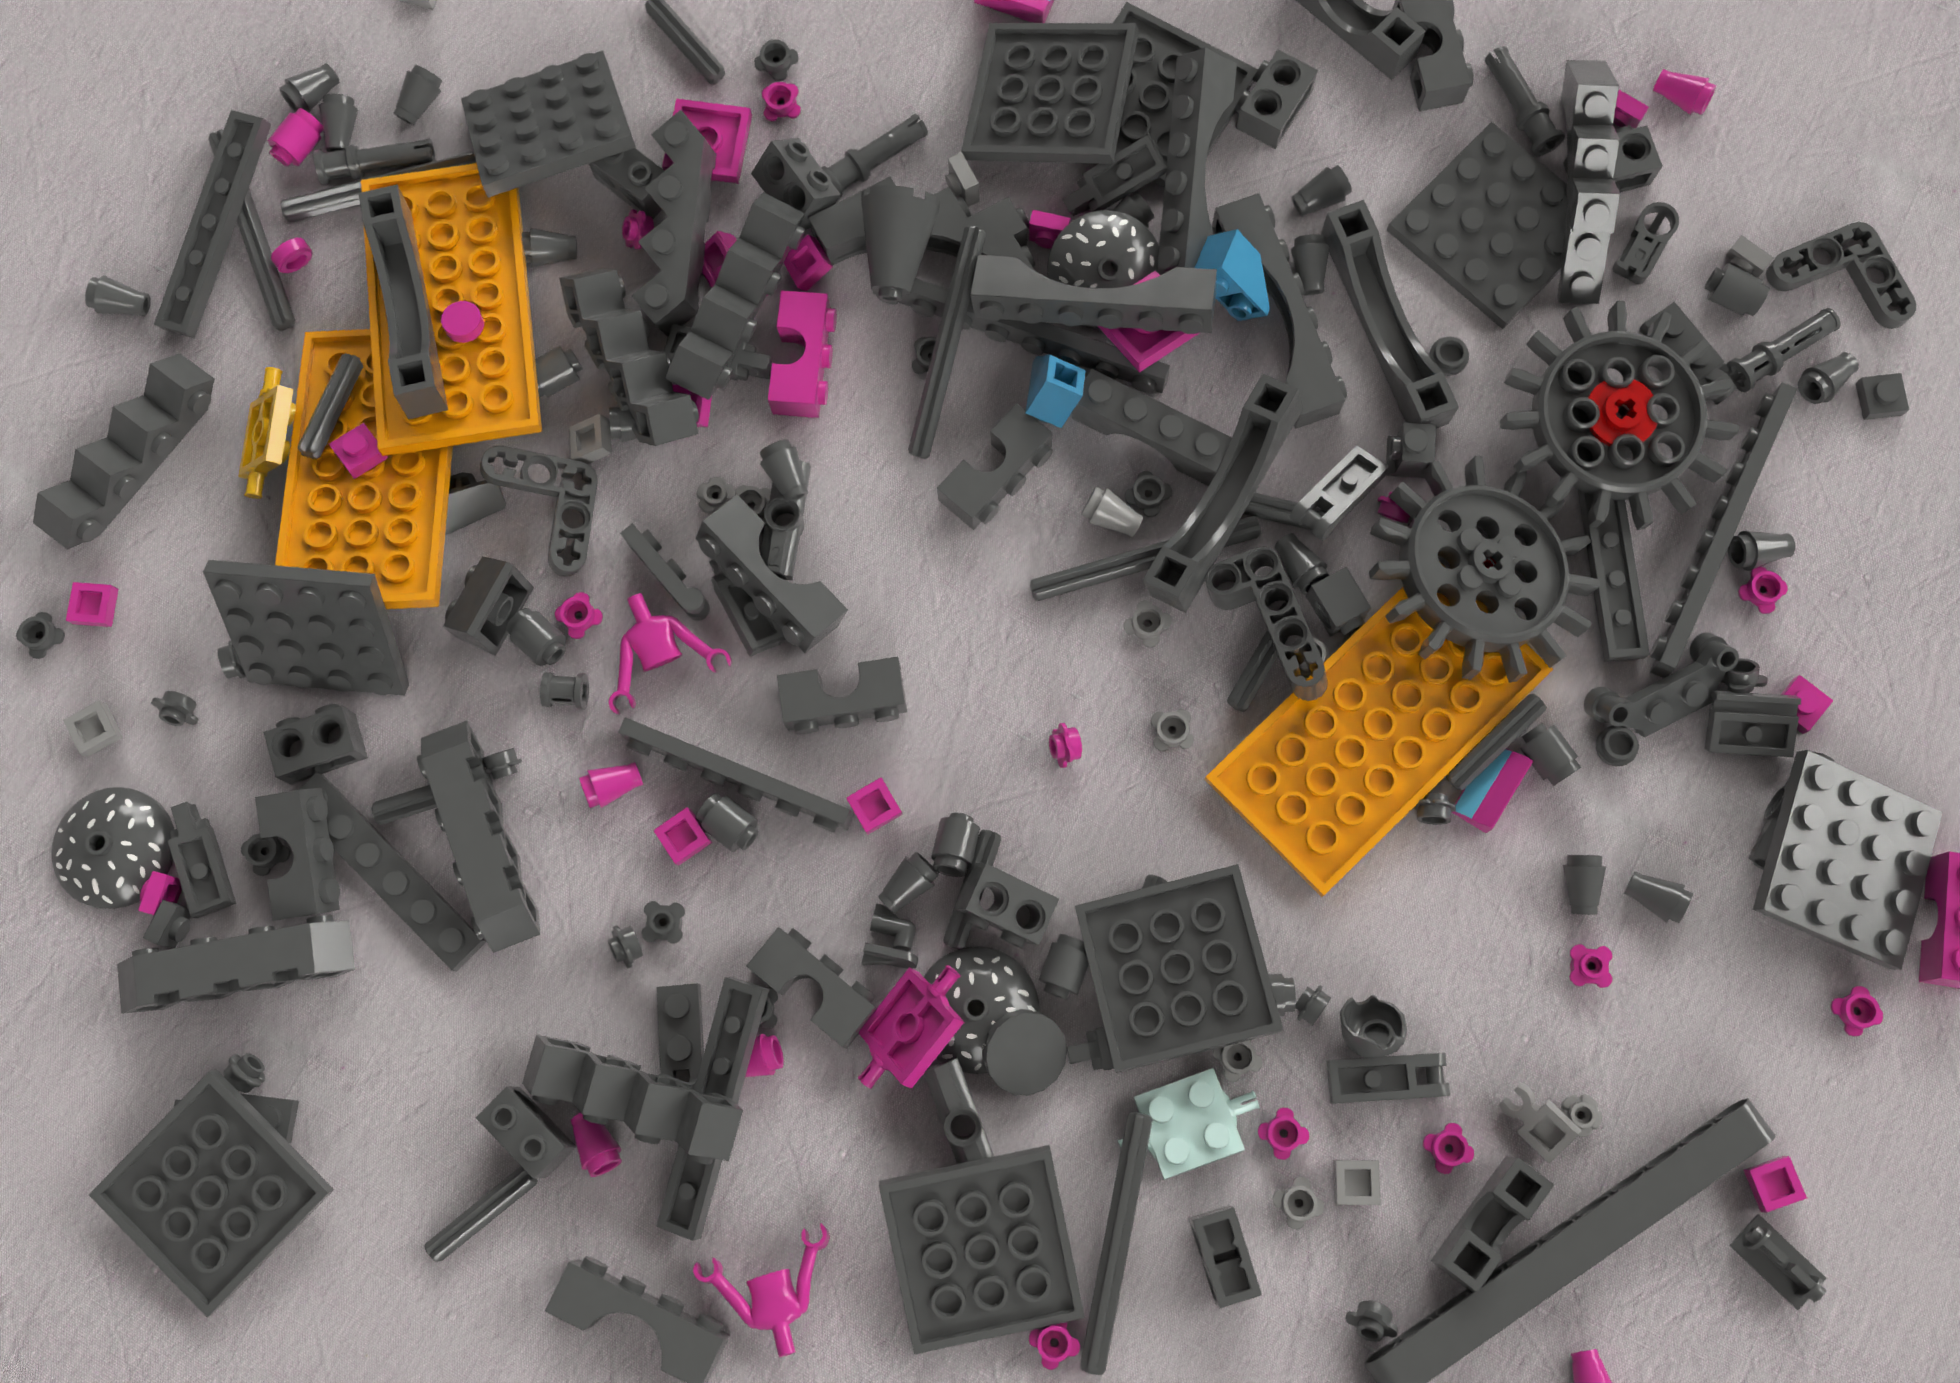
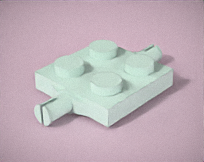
[1118,1068,1260,1180]

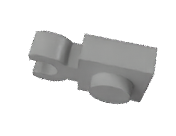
[1499,1083,1582,1164]

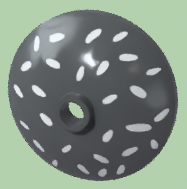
[1047,210,1159,329]
[52,787,174,909]
[924,947,1040,1074]

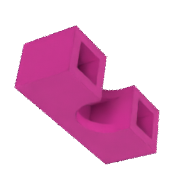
[768,290,837,418]
[1919,851,1960,989]

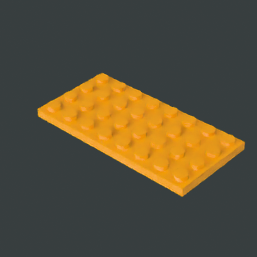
[361,163,542,456]
[275,329,453,609]
[1204,562,1554,897]

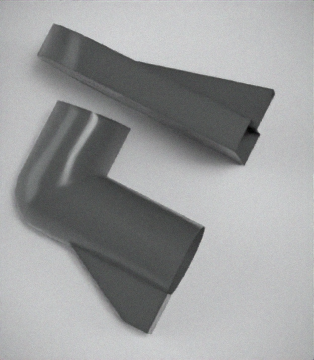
[862,903,919,969]

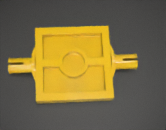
[238,367,296,499]

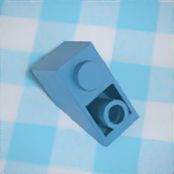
[1194,229,1270,321]
[1026,355,1086,428]

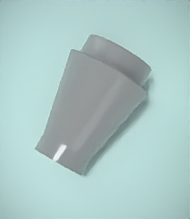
[1081,487,1144,537]

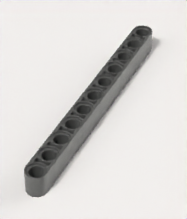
[1364,1098,1776,1383]

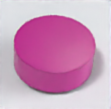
[271,238,313,273]
[441,301,484,343]

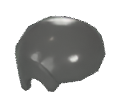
[1340,995,1407,1058]

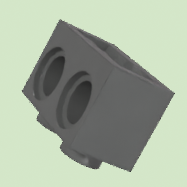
[1235,50,1318,149]
[1563,125,1663,192]
[751,138,841,229]
[589,148,664,219]
[263,704,368,784]
[954,863,1059,948]
[476,1086,577,1179]
[1188,1205,1262,1308]

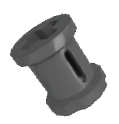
[540,672,589,709]

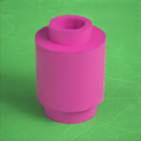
[267,108,323,167]

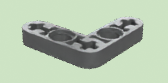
[1766,222,1917,329]
[480,446,598,576]

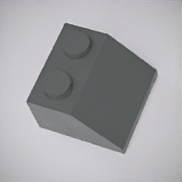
[443,556,534,656]

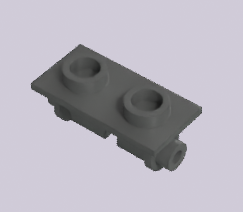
[1729,1214,1827,1310]

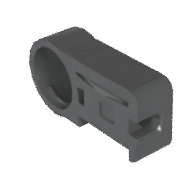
[1612,202,1679,284]

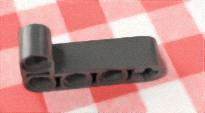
[1205,546,1328,701]

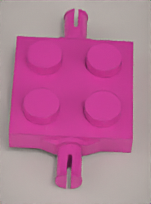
[858,965,964,1089]

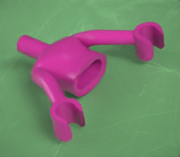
[608,593,732,715]
[693,1223,830,1357]

